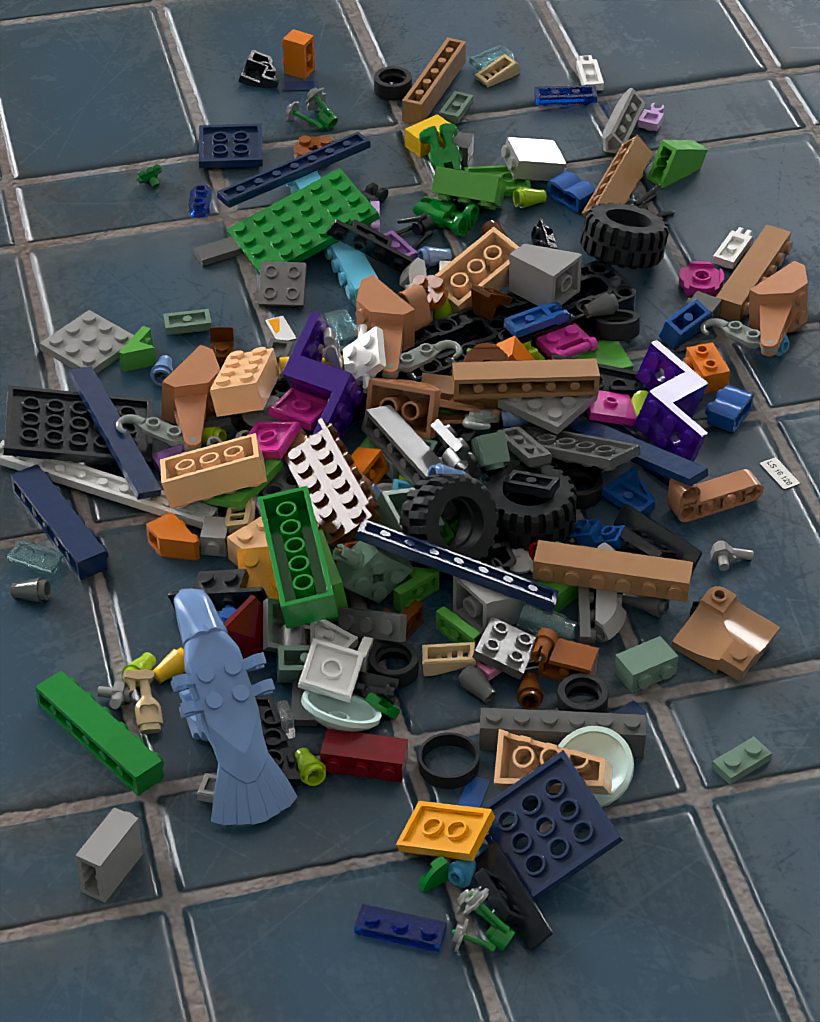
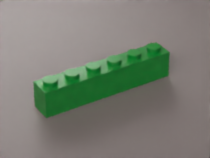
[35,671,164,796]

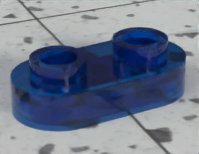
[188,184,212,218]

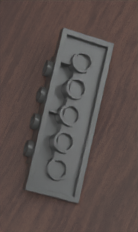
[508,424,641,471]

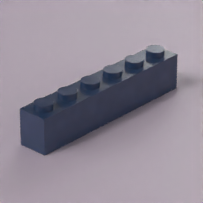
[11,464,109,580]

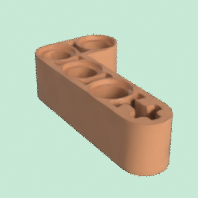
[397,284,431,332]
[667,469,764,522]

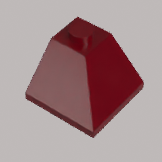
[223,595,271,659]

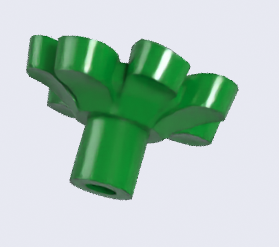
[136,164,162,188]

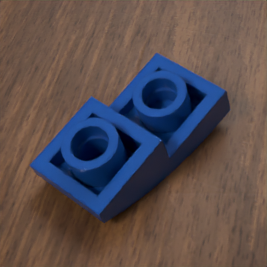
[569,519,626,549]

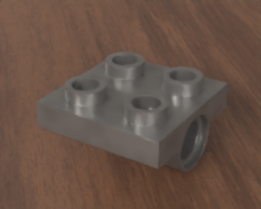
[258,261,307,308]
[430,419,481,478]
[263,598,315,653]
[472,617,536,680]

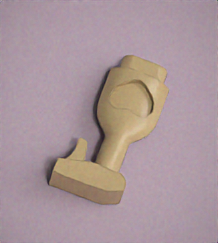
[122,669,163,734]

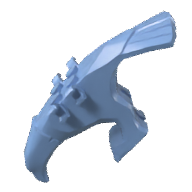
[171,588,298,826]

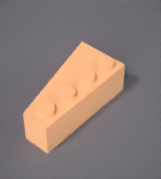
[494,729,613,795]

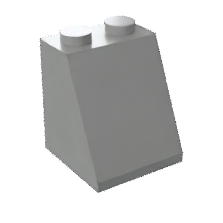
[508,244,582,306]
[453,566,534,637]

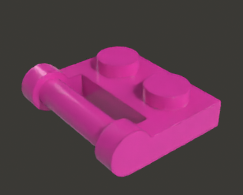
[536,323,598,359]

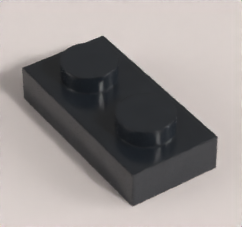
[503,470,560,499]

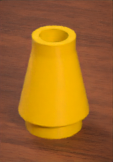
[152,647,185,684]

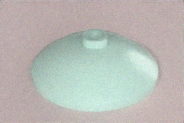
[301,690,382,732]
[558,726,634,807]

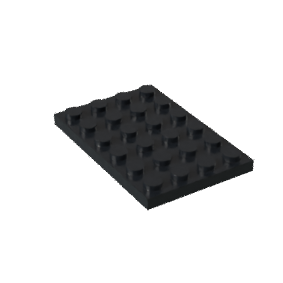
[3,385,152,469]

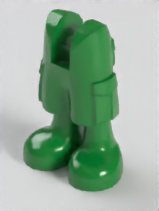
[419,123,462,170]
[413,196,479,237]

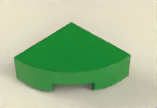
[364,692,400,720]
[418,856,448,893]

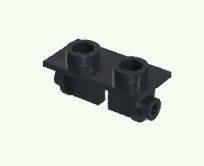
[531,218,559,250]
[353,671,399,705]

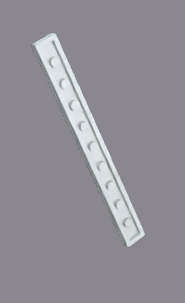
[0,440,218,529]

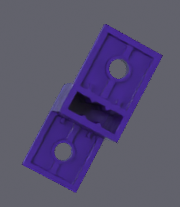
[282,310,363,441]
[633,340,708,462]

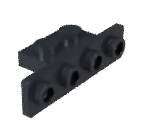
[326,219,413,273]
[614,504,702,573]
[168,569,268,611]
[474,842,553,950]

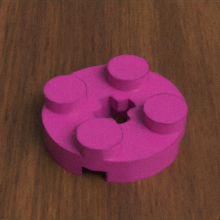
[679,261,724,297]

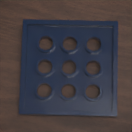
[480,750,624,902]

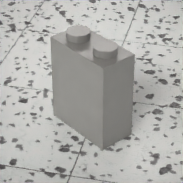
[501,137,566,181]
[75,807,143,903]

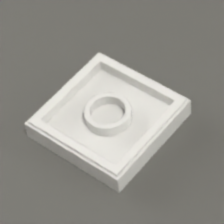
[298,638,365,703]

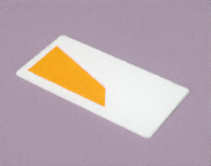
[265,316,296,341]

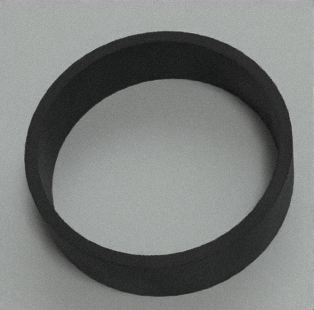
[418,732,479,789]

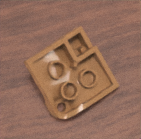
[671,586,780,682]

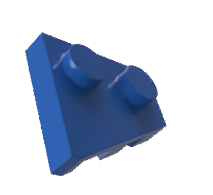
[601,466,655,515]

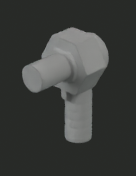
[710,541,754,571]
[98,681,132,709]

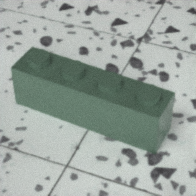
[470,431,510,472]

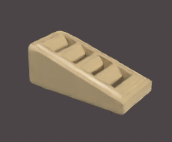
[474,54,520,88]
[225,497,256,535]
[422,642,476,677]

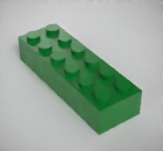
[257,486,339,628]

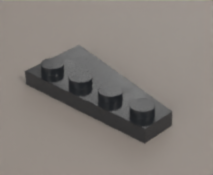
[551,354,643,396]
[255,695,301,786]

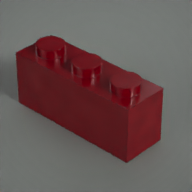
[320,729,408,782]

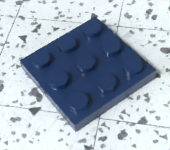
[199,123,263,169]

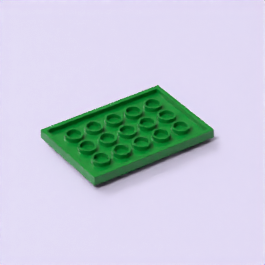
[227,168,380,275]

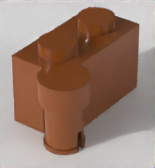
[531,628,599,682]

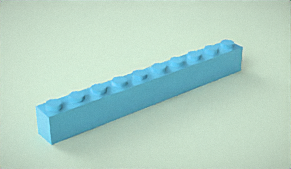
[286,171,378,307]

